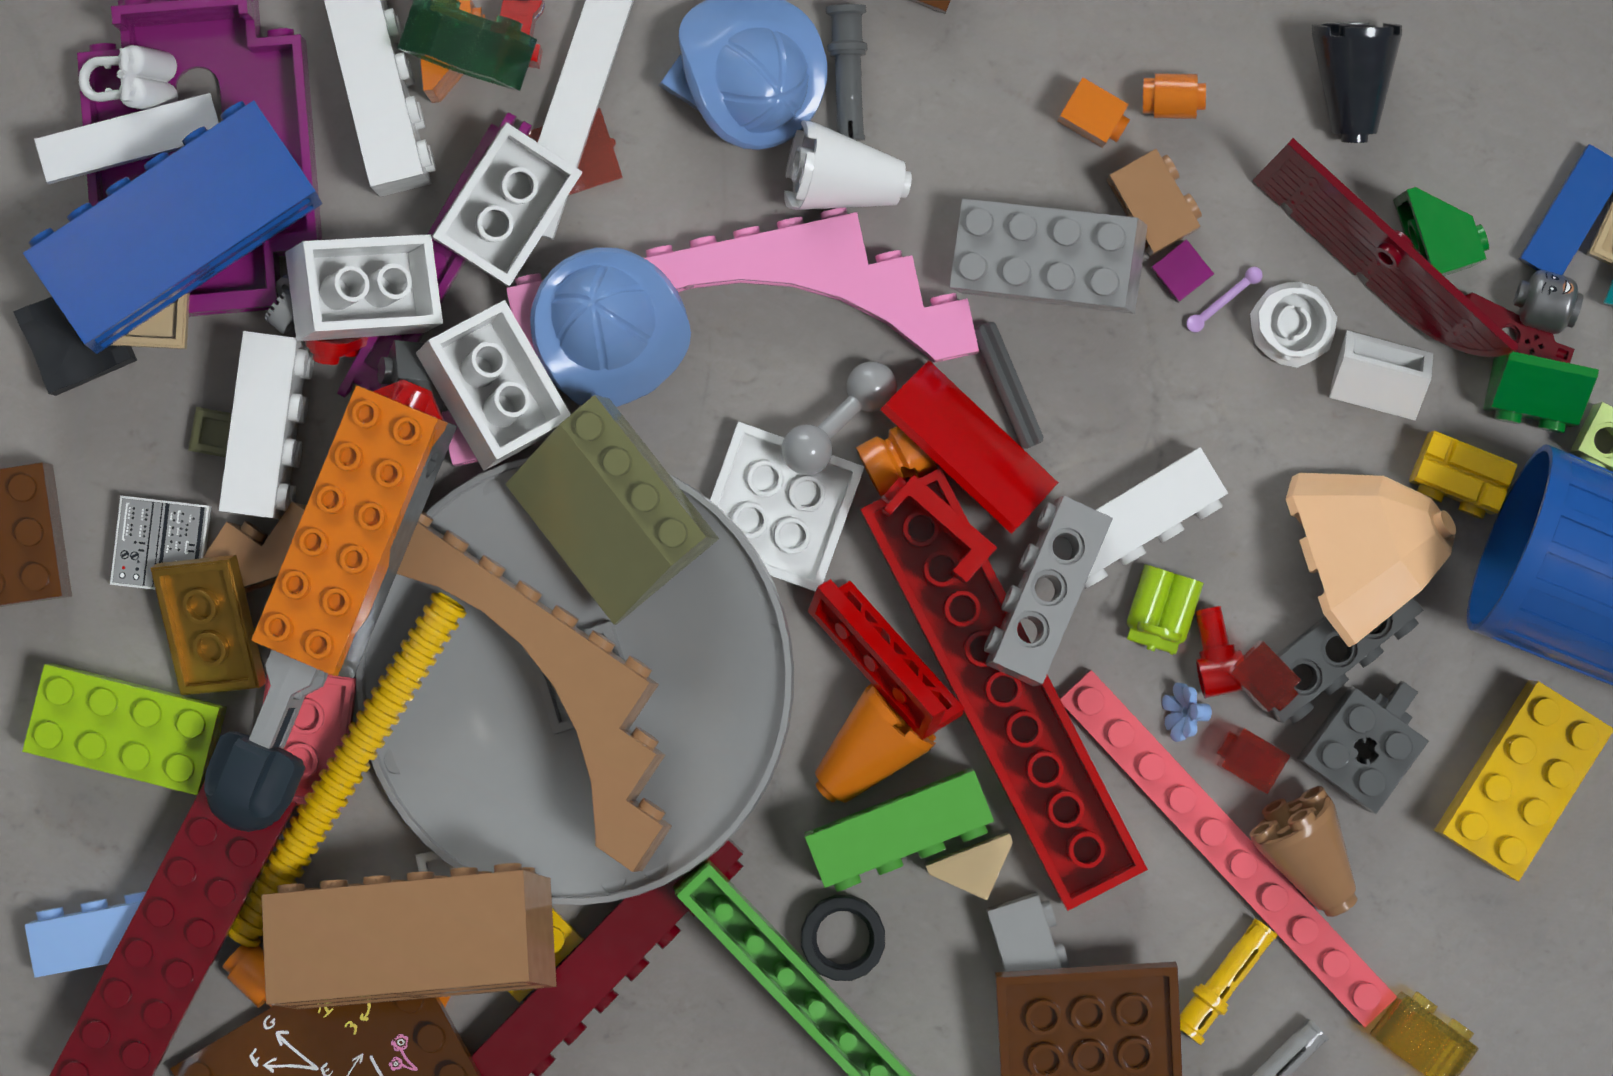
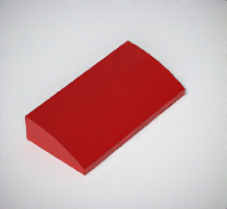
[880,360,1059,534]

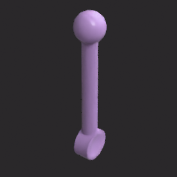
[1186,266,1263,333]

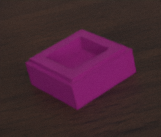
[1151,239,1214,303]

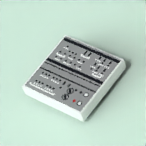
[110,496,212,590]

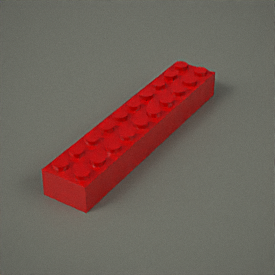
[860,468,1148,911]

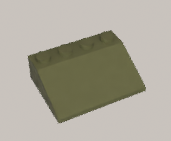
[505,395,719,625]

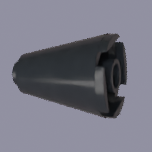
[1312,23,1402,143]

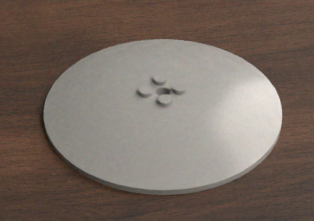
[356,457,794,905]

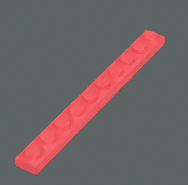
[1060,670,1397,1028]

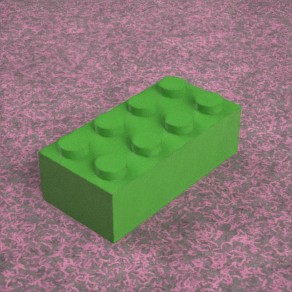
[805,767,994,892]

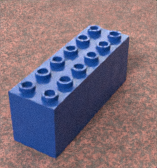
[23,100,322,354]

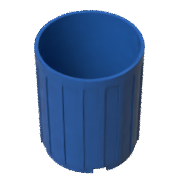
[1467,444,1613,686]

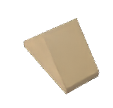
[924,831,1013,900]

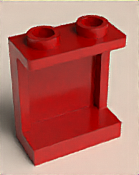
[881,475,997,583]

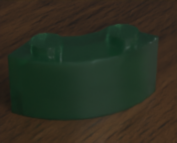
[397,0,537,91]

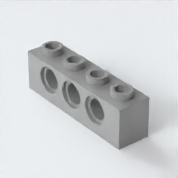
[984,496,1113,686]

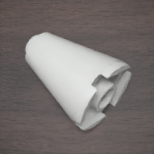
[784,120,912,210]

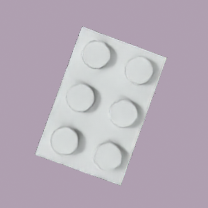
[432,122,583,287]
[285,234,443,341]
[416,300,571,471]

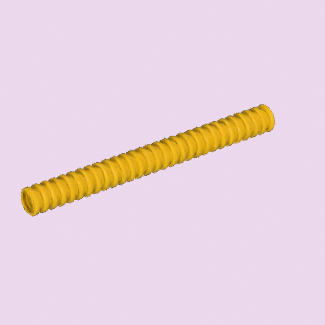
[228,592,467,948]

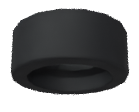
[801,895,885,981]

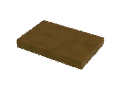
[150,555,266,695]

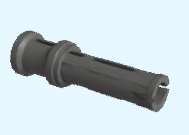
[826,4,868,141]

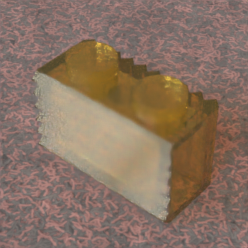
[1370,991,1479,1076]

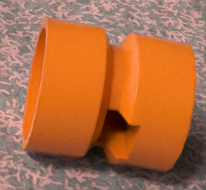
[855,426,937,498]

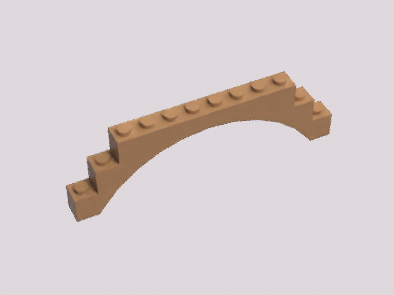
[203,502,672,872]

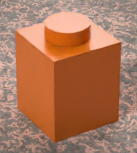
[1057,77,1130,148]

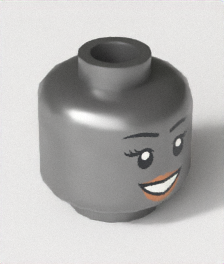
[1513,270,1584,334]

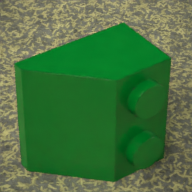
[1393,187,1489,276]
[1483,352,1599,433]

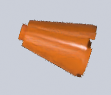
[815,683,936,803]

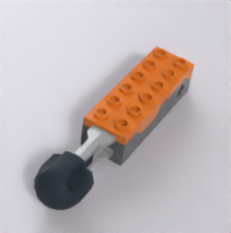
[204,379,457,832]

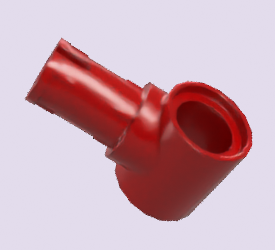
[1195,606,1249,699]

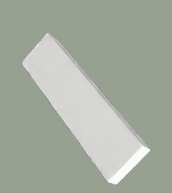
[34,93,219,184]

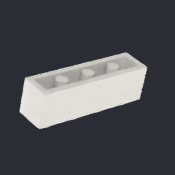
[1053,447,1228,589]

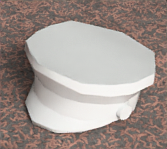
[1250,282,1337,368]

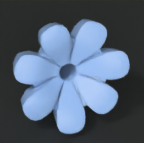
[1162,682,1212,742]

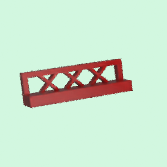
[808,579,965,741]

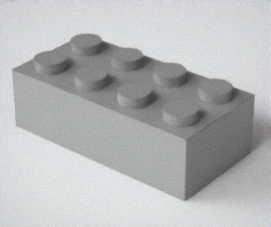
[950,198,1148,314]

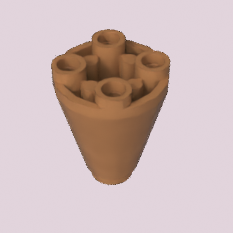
[1249,786,1357,917]

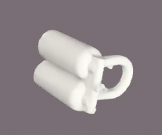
[78,45,178,110]

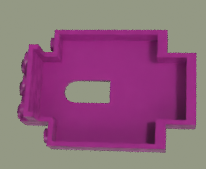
[77,0,322,317]

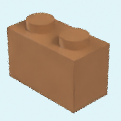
[1106,149,1202,257]

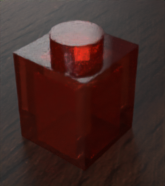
[1226,641,1301,712]
[1216,727,1290,794]

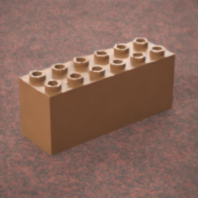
[262,863,556,1010]

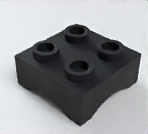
[13,297,137,396]

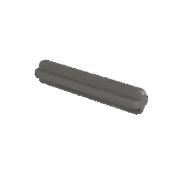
[975,322,1043,449]

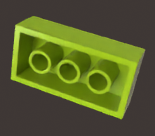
[22,664,227,795]

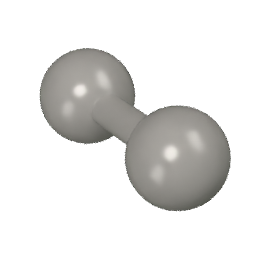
[782,361,897,475]

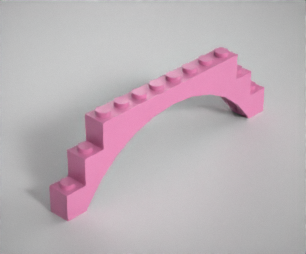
[442,208,979,467]

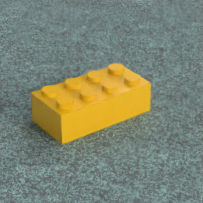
[1434,680,1613,882]

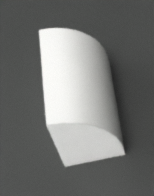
[1329,330,1433,420]

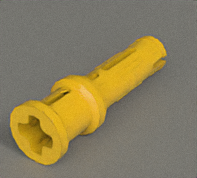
[1180,918,1278,1046]

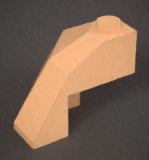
[1286,473,1456,647]

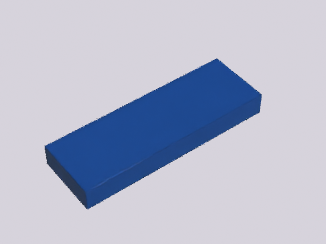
[1519,144,1613,275]

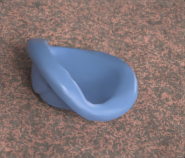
[679,0,827,150]
[530,248,691,407]

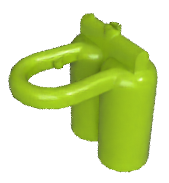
[1127,564,1204,655]

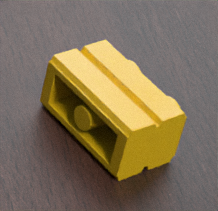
[1409,431,1517,519]

